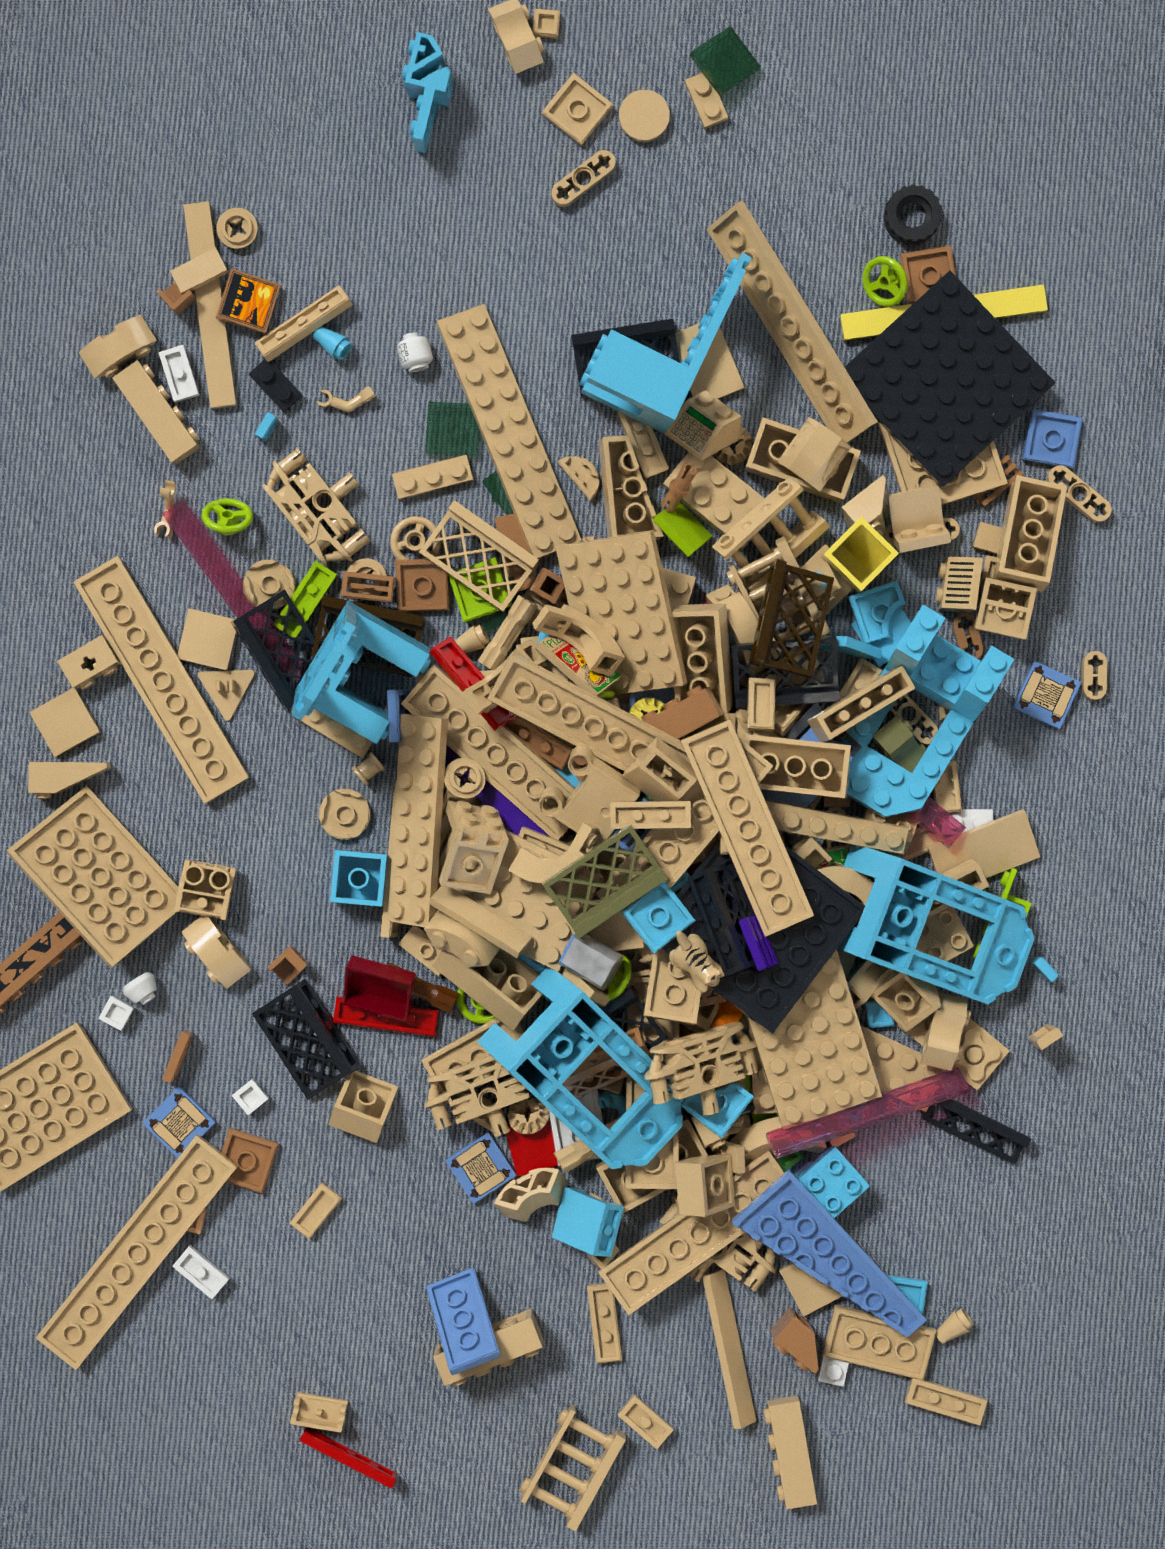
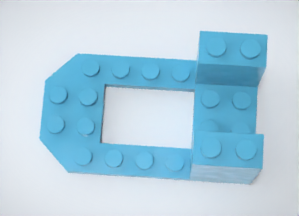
[579,253,751,434]
[291,601,431,744]
[838,605,1015,818]
[838,844,1035,1004]
[477,967,683,1169]

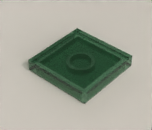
[689,26,761,96]
[426,401,479,457]

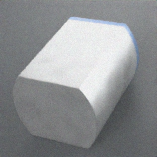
[559,934,624,990]

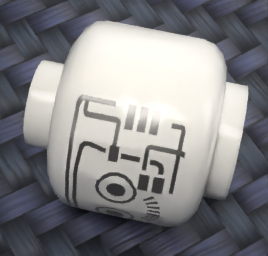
[397,332,433,372]

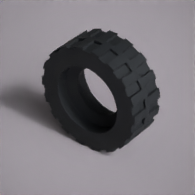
[883,184,942,245]

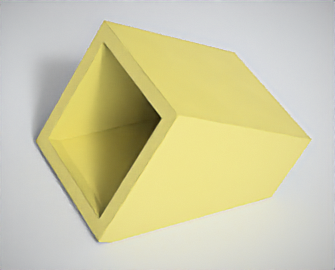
[822,516,899,593]

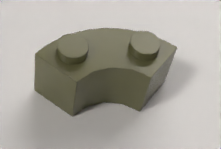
[873,716,927,773]

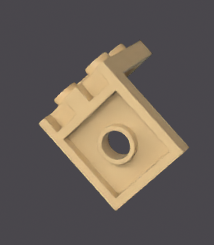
[439,800,509,894]

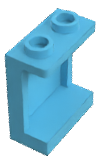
[552,1187,624,1257]

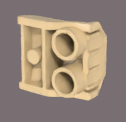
[777,417,851,492]
[174,860,237,920]

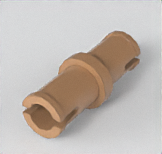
[661,463,698,513]

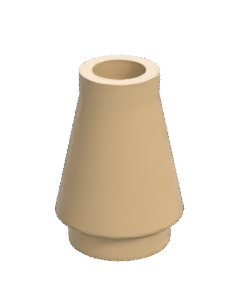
[455,624,490,653]
[936,1308,974,1344]

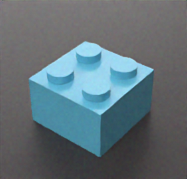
[330,850,388,907]

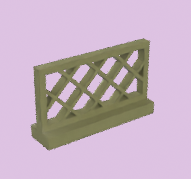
[542,824,667,938]

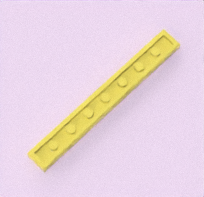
[840,285,1048,341]

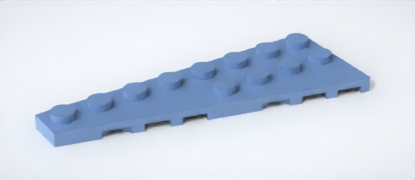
[731,1169,927,1337]

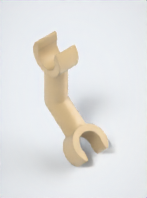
[317,386,376,412]
[154,480,176,539]

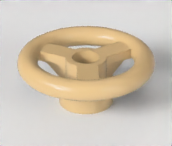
[390,516,441,560]

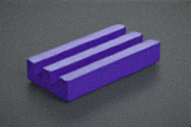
[739,915,779,971]

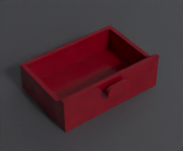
[342,955,416,1022]

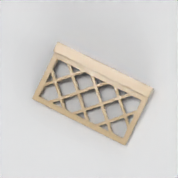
[419,500,540,612]

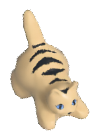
[669,931,724,993]

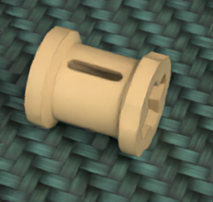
[352,752,386,785]

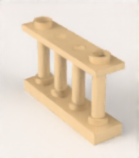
[712,477,830,592]
[726,536,831,659]
[519,1404,626,1532]

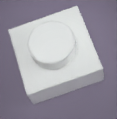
[98,995,135,1031]
[232,1078,269,1115]
[817,1355,849,1387]

